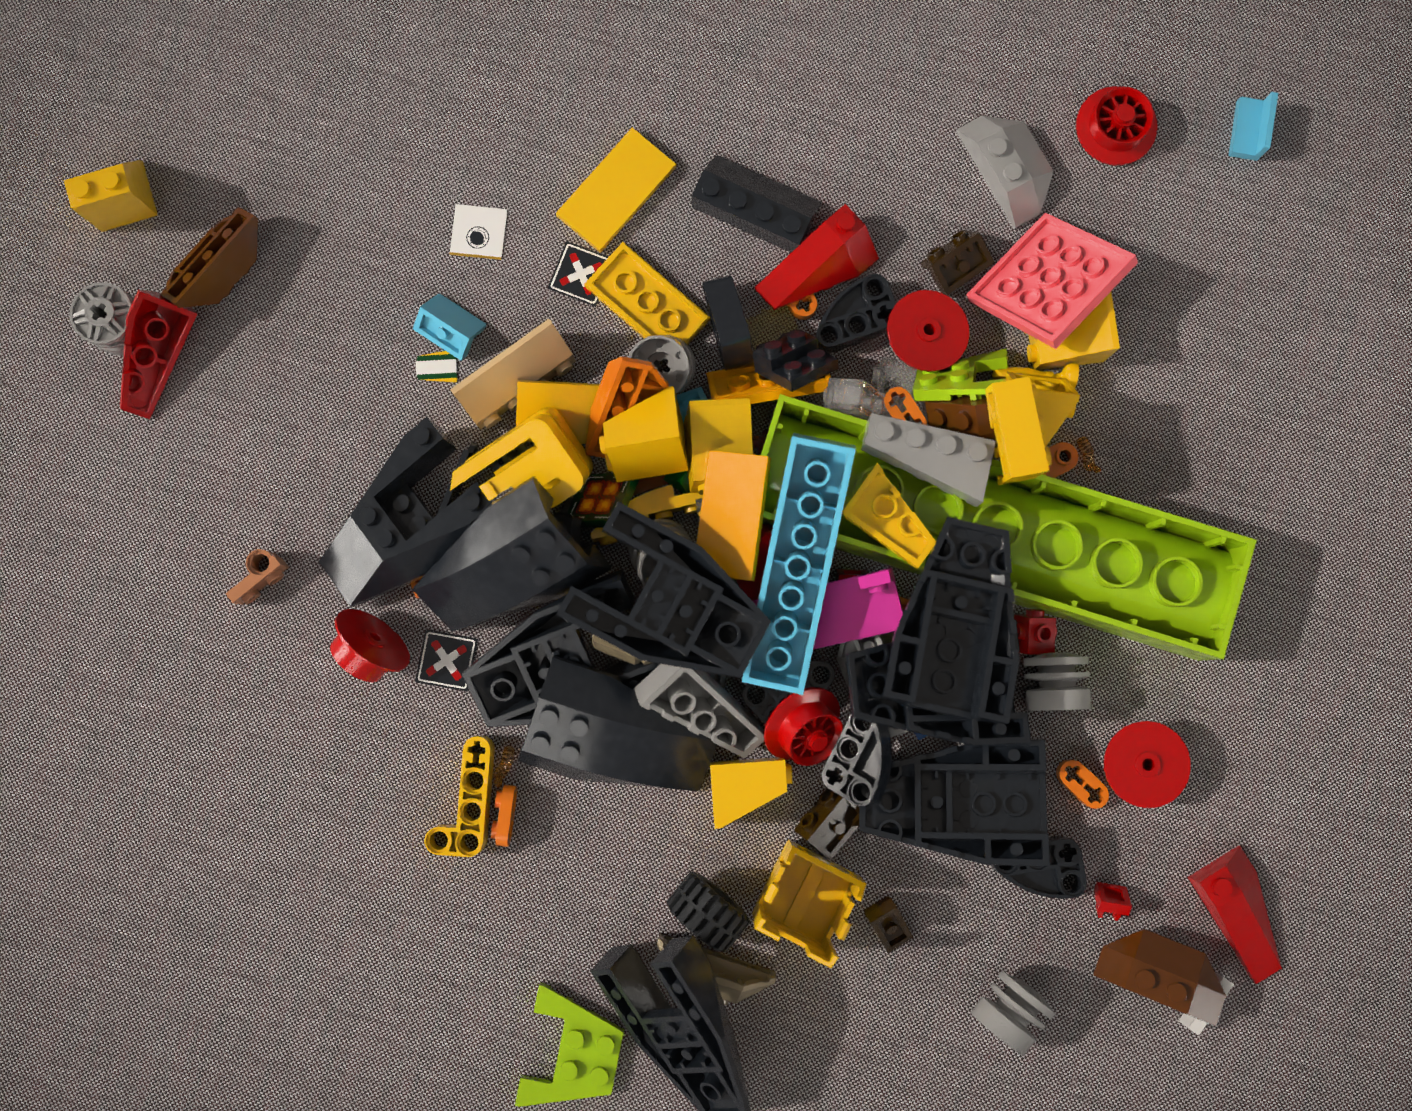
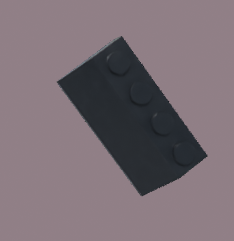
[691,155,822,253]

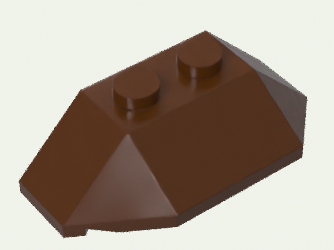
[160,207,258,308]
[921,395,998,459]
[1093,929,1226,1026]

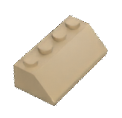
[450,319,576,429]

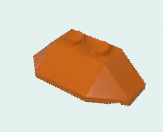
[585,356,670,458]

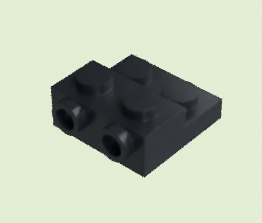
[752,329,839,392]

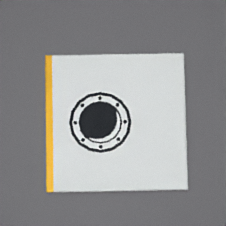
[449,204,508,260]

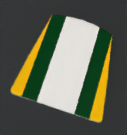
[416,351,457,382]

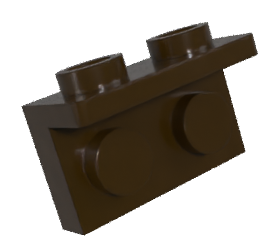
[921,230,995,295]
[794,788,859,861]

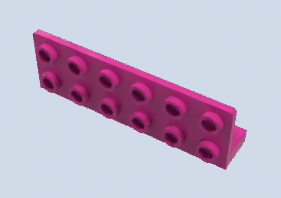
[752,568,903,649]

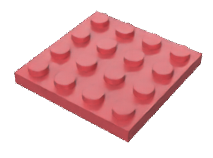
[966,213,1138,349]

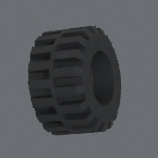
[667,872,750,953]

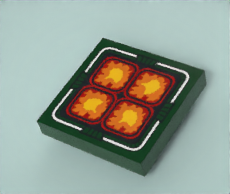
[567,473,639,528]

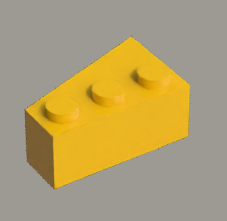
[985,376,1052,485]

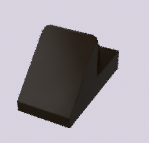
[864,897,914,953]

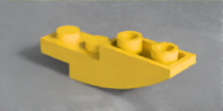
[590,485,703,546]

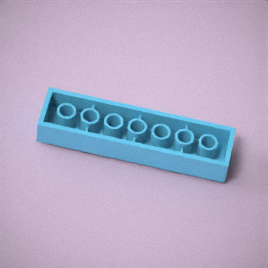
[742,433,856,695]

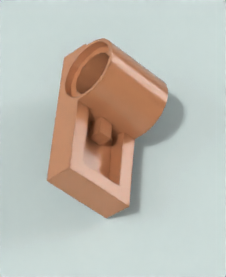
[225,549,289,605]

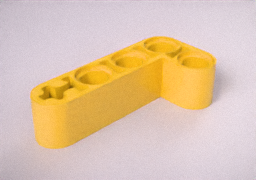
[424,735,495,857]

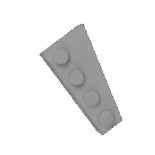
[861,413,996,507]
[634,664,764,758]

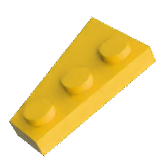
[842,462,936,569]

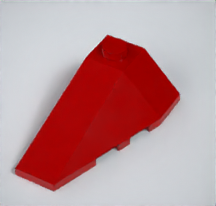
[755,204,879,310]
[120,289,197,419]
[1188,846,1282,984]

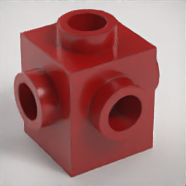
[1014,609,1057,655]

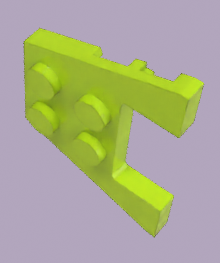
[913,349,1008,401]
[515,982,624,1107]

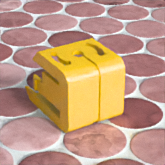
[450,407,593,509]
[752,839,866,968]

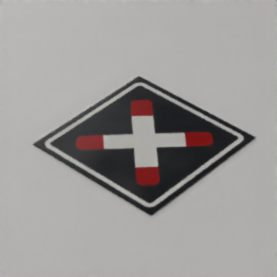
[547,241,608,307]
[415,629,478,692]

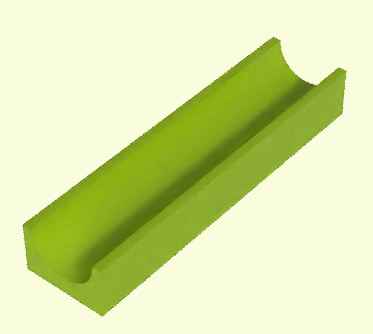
[761,394,1257,661]

